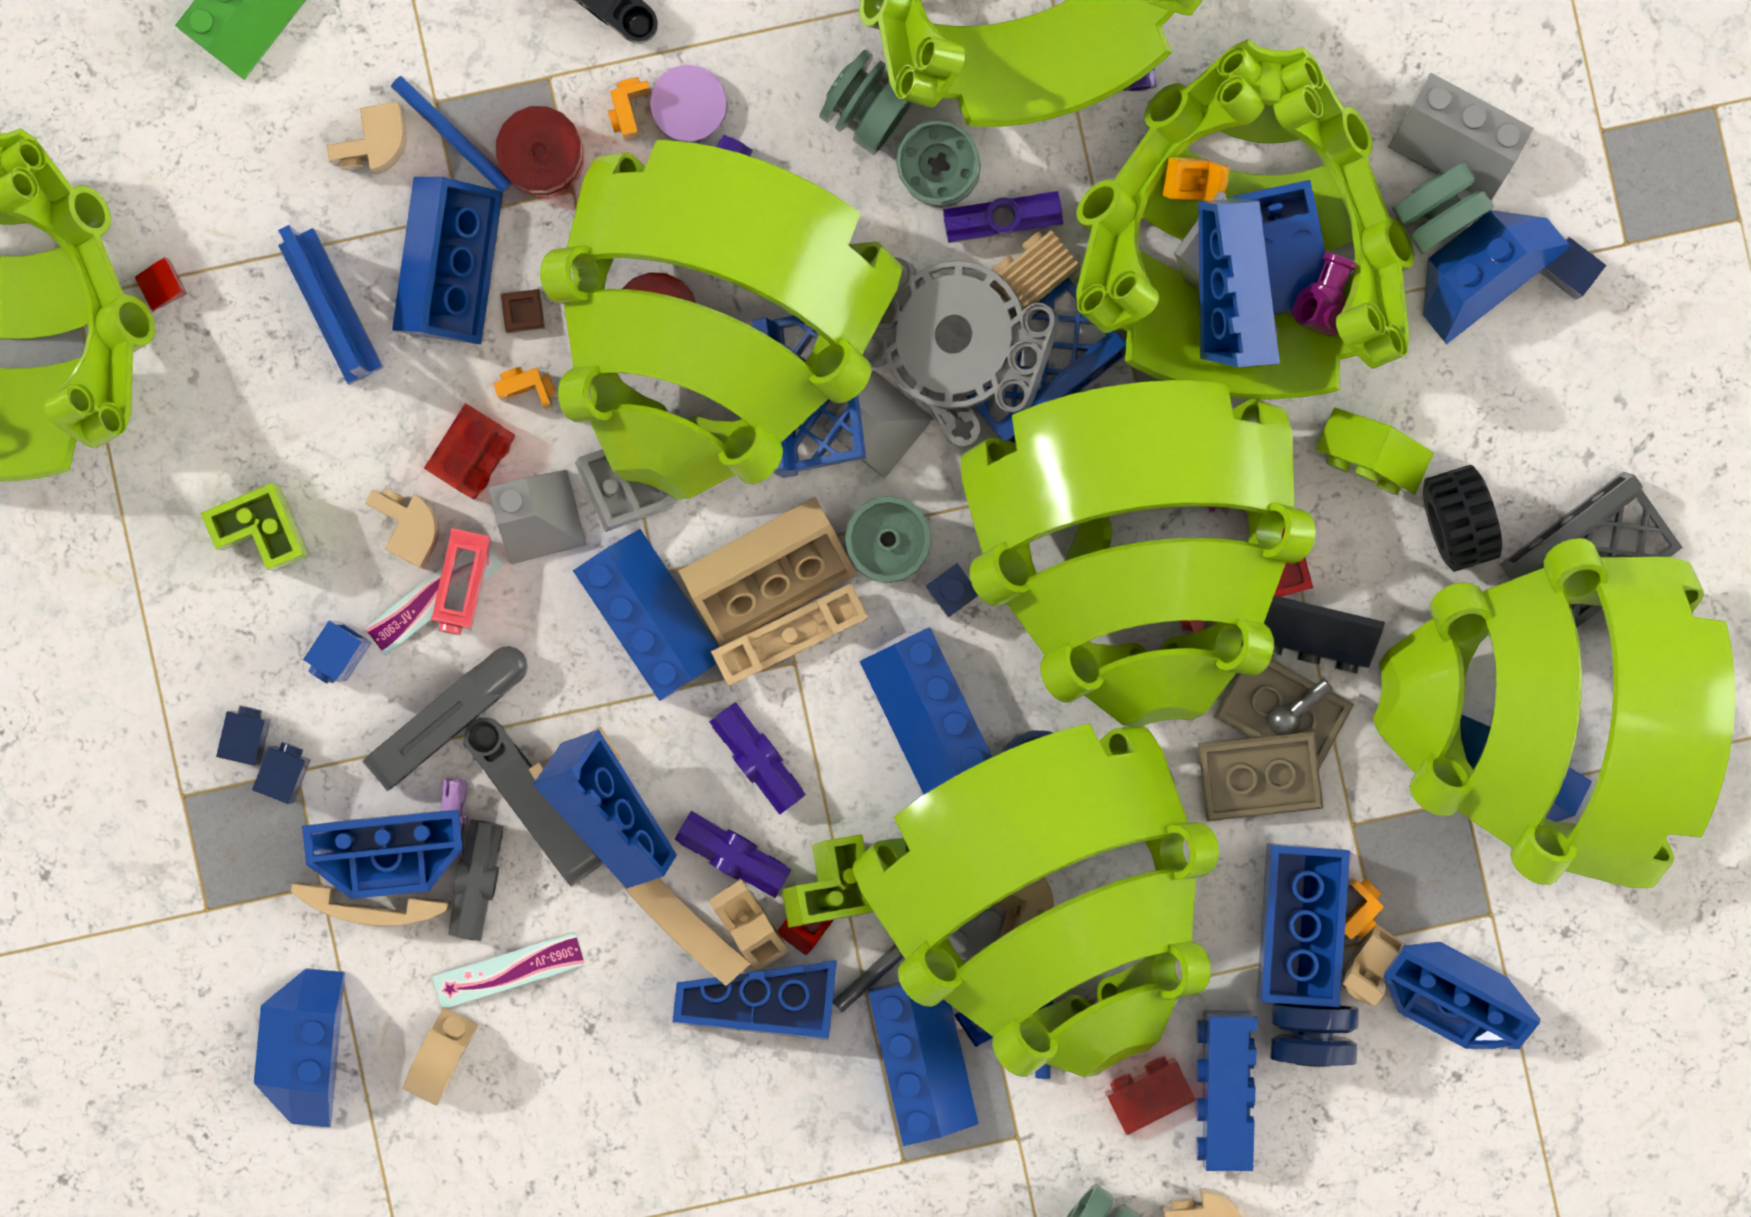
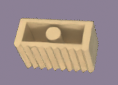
[992,230,1081,315]

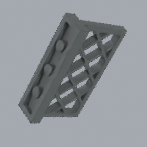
[1500,472,1683,628]

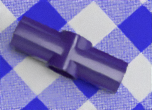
[943,191,1063,243]
[709,702,806,815]
[674,811,792,898]

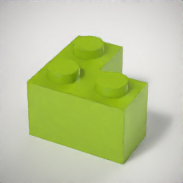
[1315,407,1434,496]
[200,482,310,571]
[782,834,874,928]

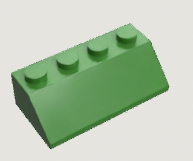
[175,0,306,80]

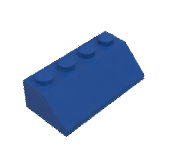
[392,177,503,345]
[573,529,719,701]
[859,627,992,795]
[1257,843,1350,1007]
[868,982,979,1146]

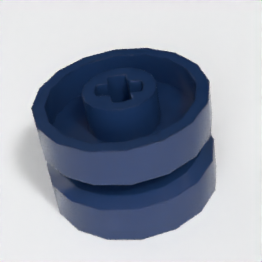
[1270,1003,1359,1067]

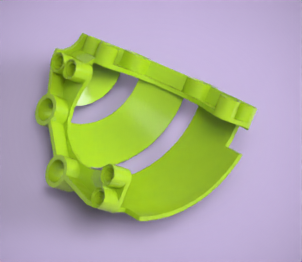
[859,0,1203,127]
[1076,39,1414,399]
[0,128,156,482]
[540,140,902,500]
[961,380,1316,727]
[1373,538,1735,888]
[853,723,1219,1077]

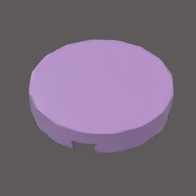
[649,65,727,143]

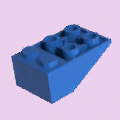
[1233,180,1325,315]

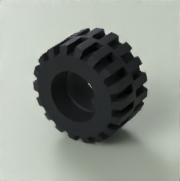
[1423,465,1502,572]

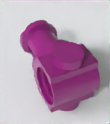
[1290,252,1357,336]

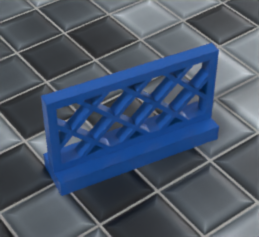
[278,225,384,385]
[965,278,1126,443]
[752,315,866,478]

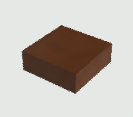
[501,289,545,333]

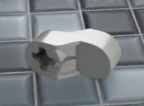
[926,390,980,447]

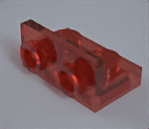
[424,403,515,500]
[1105,1055,1196,1135]

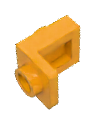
[608,77,651,141]
[1163,157,1229,201]
[493,367,557,409]
[1344,878,1384,940]

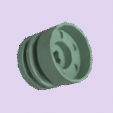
[819,50,912,155]
[896,120,981,208]

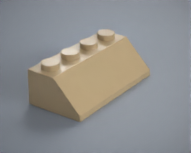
[679,497,857,647]

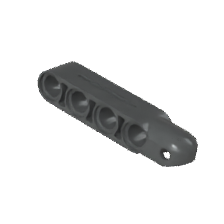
[362,646,528,791]
[464,717,604,887]

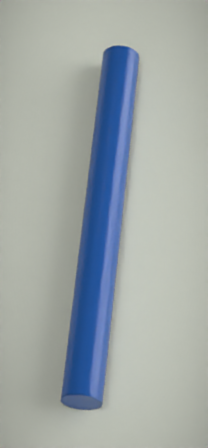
[391,76,513,193]

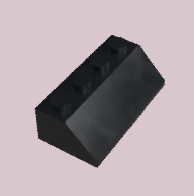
[1216,595,1385,674]

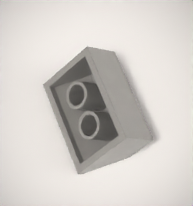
[1387,73,1534,201]

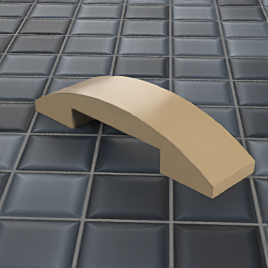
[711,583,868,686]
[291,882,451,926]

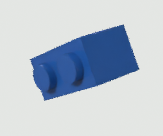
[303,620,372,684]

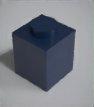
[1539,237,1607,300]
[925,563,978,618]
[216,705,271,766]
[252,742,311,804]

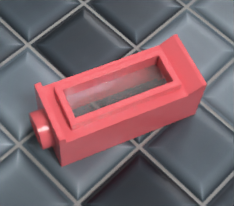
[431,528,492,635]

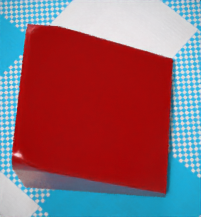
[134,257,187,312]
[777,918,834,955]

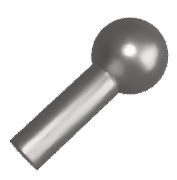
[1269,678,1333,735]

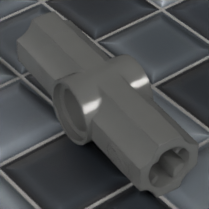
[448,819,504,941]

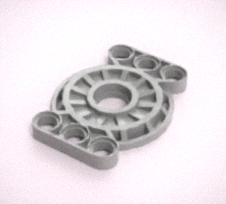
[863,257,1060,414]

